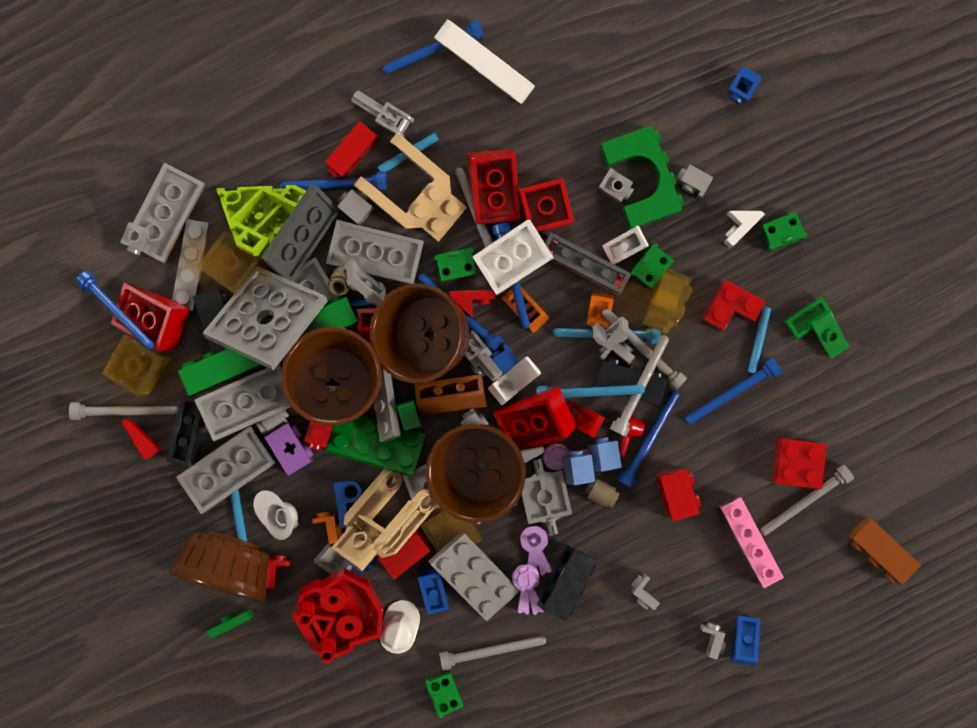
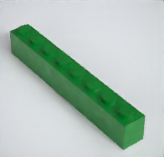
[178,296,358,397]

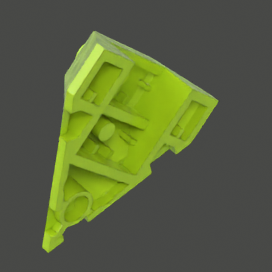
[216,185,306,256]

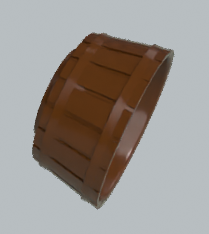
[370,283,469,383]
[281,327,382,426]
[426,424,526,523]
[169,531,270,602]

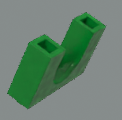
[600,125,684,230]

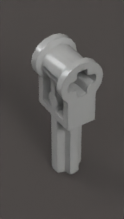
[351,91,414,137]
[464,330,502,381]

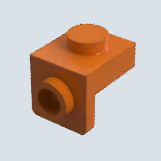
[587,292,614,328]
[312,511,343,544]

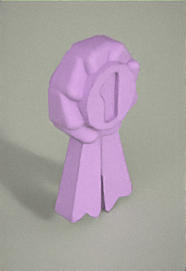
[542,443,589,471]
[520,525,552,576]
[512,564,544,615]

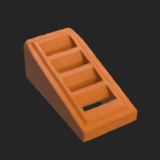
[502,286,549,333]

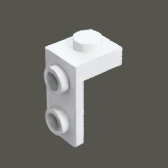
[488,356,541,405]

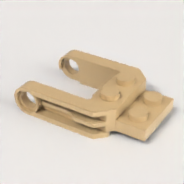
[354,133,467,242]
[331,469,436,571]

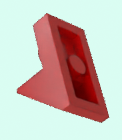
[449,290,495,318]
[567,401,605,438]

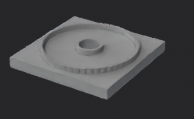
[203,266,328,370]

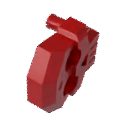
[292,568,383,663]

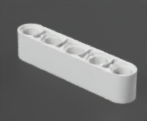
[434,19,535,104]

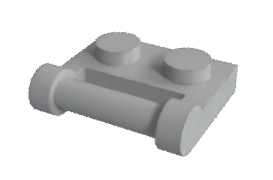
[343,258,386,306]

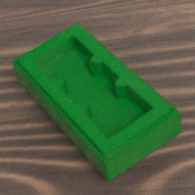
[783,296,834,340]
[809,310,850,359]
[206,608,254,638]

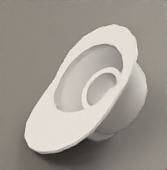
[253,490,299,540]
[380,600,420,654]

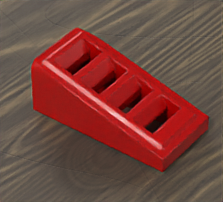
[121,419,163,460]

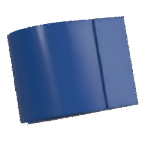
[334,480,363,528]
[417,565,449,615]
[730,615,761,667]

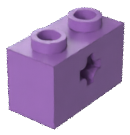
[264,423,314,476]

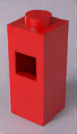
[325,121,379,179]

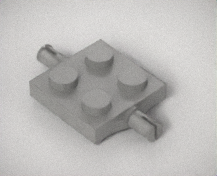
[522,459,572,535]

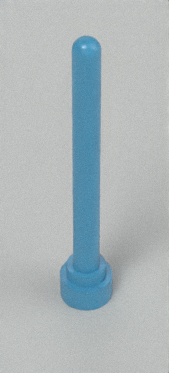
[553,326,661,344]
[537,385,645,398]

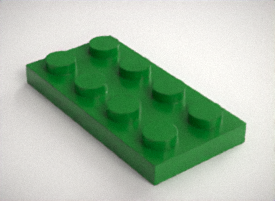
[326,416,426,478]

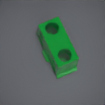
[760,212,807,252]
[629,243,674,289]
[434,248,476,282]
[396,397,421,431]
[425,671,464,719]

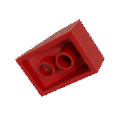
[467,148,520,225]
[111,283,190,351]
[493,387,577,450]

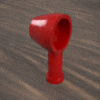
[618,415,644,457]

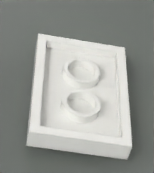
[473,220,554,295]

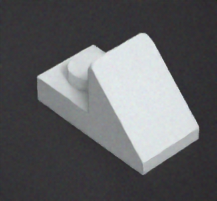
[724,211,765,248]
[602,226,649,265]

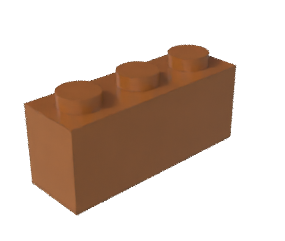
[414,374,487,416]
[848,517,921,585]

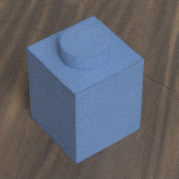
[587,437,622,471]
[562,450,595,485]

